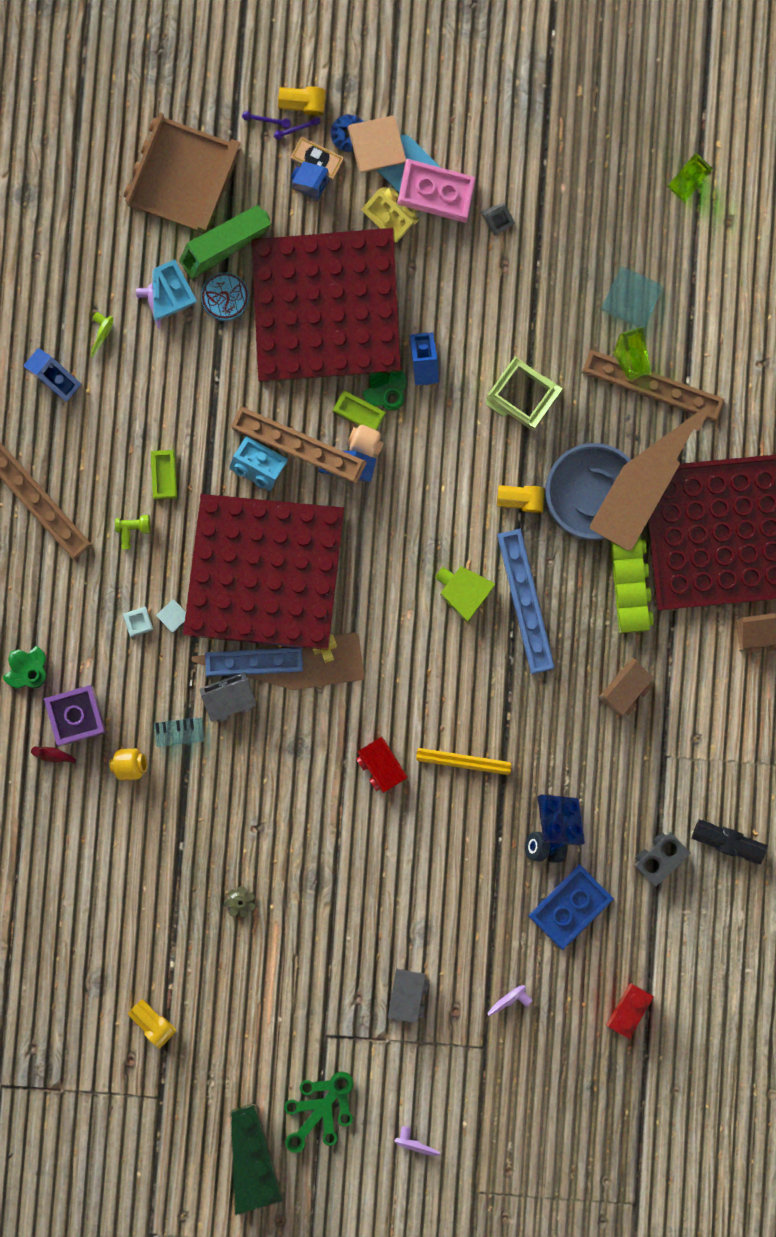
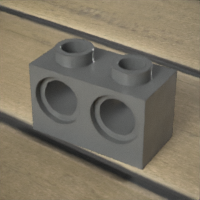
[633,832,691,887]

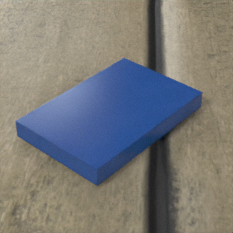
[528,864,614,951]

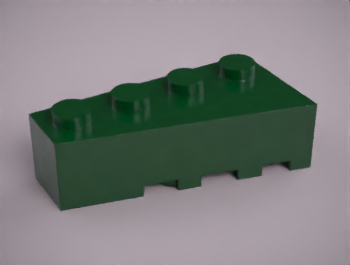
[231,1102,283,1215]

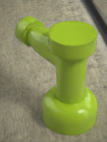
[115,515,151,549]

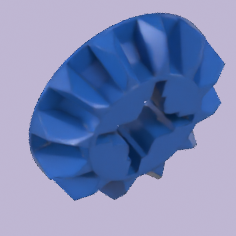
[330,113,365,152]

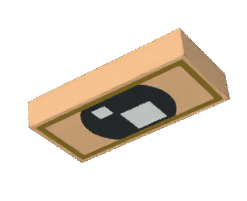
[291,137,344,180]

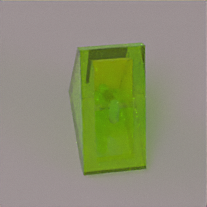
[667,153,713,202]
[613,327,651,380]

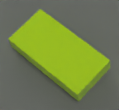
[333,390,386,430]
[150,450,178,500]

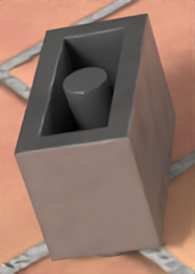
[199,672,257,722]
[388,968,429,1023]

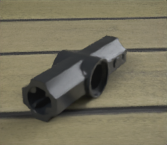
[691,819,768,865]

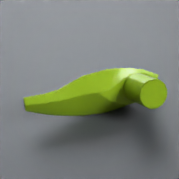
[90,312,114,358]

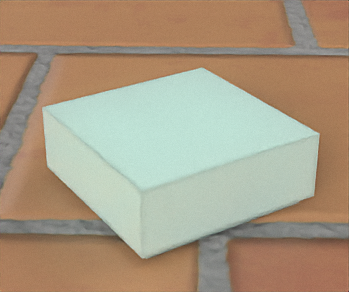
[156,599,186,633]
[123,607,154,637]

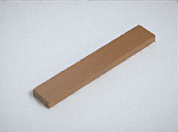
[582,349,725,422]
[230,406,367,484]
[0,442,92,560]

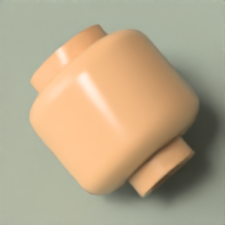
[347,425,384,457]

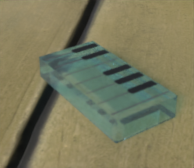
[154,717,205,747]

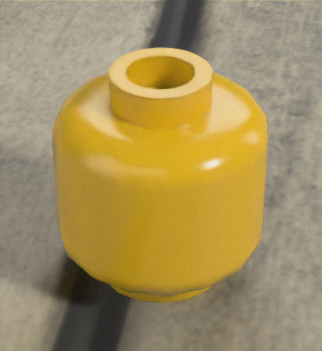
[109,748,147,781]

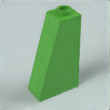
[179,205,271,280]

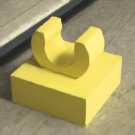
[312,634,337,663]

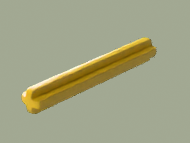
[416,748,512,775]

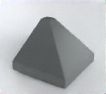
[481,203,515,236]

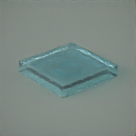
[600,266,664,329]

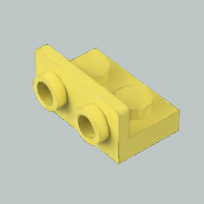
[361,187,419,243]

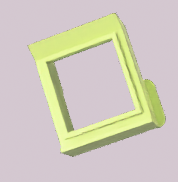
[486,356,563,432]

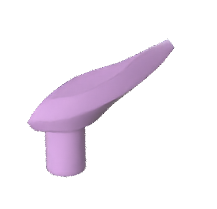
[136,283,161,329]
[488,986,532,1016]
[395,1126,440,1156]

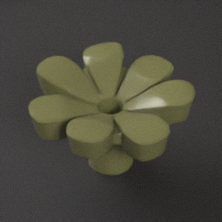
[224,886,256,918]

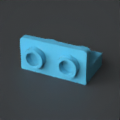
[229,436,288,491]

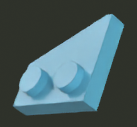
[152,260,197,321]

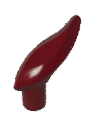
[31,746,76,764]

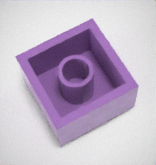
[44,685,107,747]

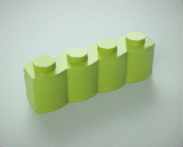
[610,534,654,634]

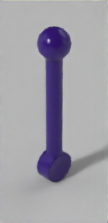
[242,111,291,129]
[274,117,321,140]

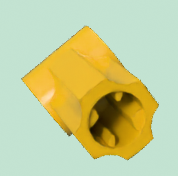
[278,87,326,116]
[496,485,545,513]
[127,999,177,1049]

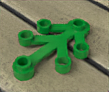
[284,1071,354,1153]

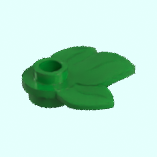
[362,370,407,411]
[3,646,47,689]

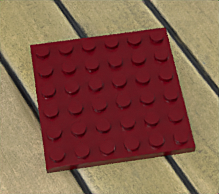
[252,228,402,382]
[648,454,776,611]
[183,494,344,650]

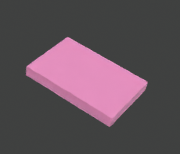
[397,159,476,223]

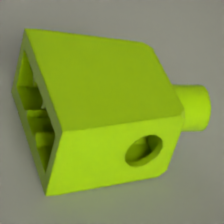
[434,566,495,623]

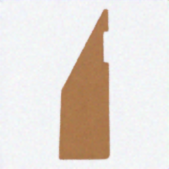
[589,405,711,550]
[191,633,365,690]

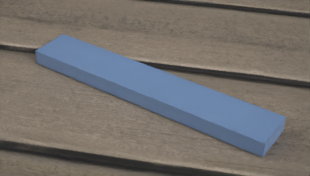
[497,529,555,675]

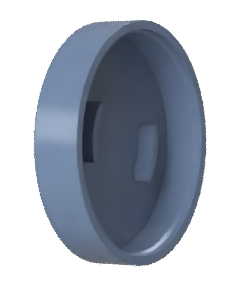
[545,443,631,541]

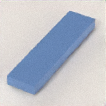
[205,647,303,677]

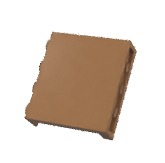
[124,112,241,234]

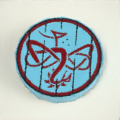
[201,273,249,321]

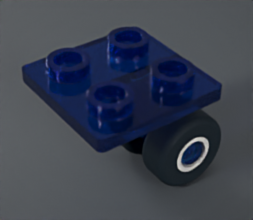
[525,794,585,863]

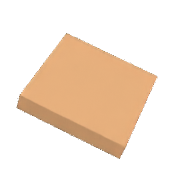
[348,115,406,173]

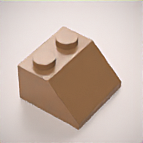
[736,613,776,654]
[598,658,653,716]

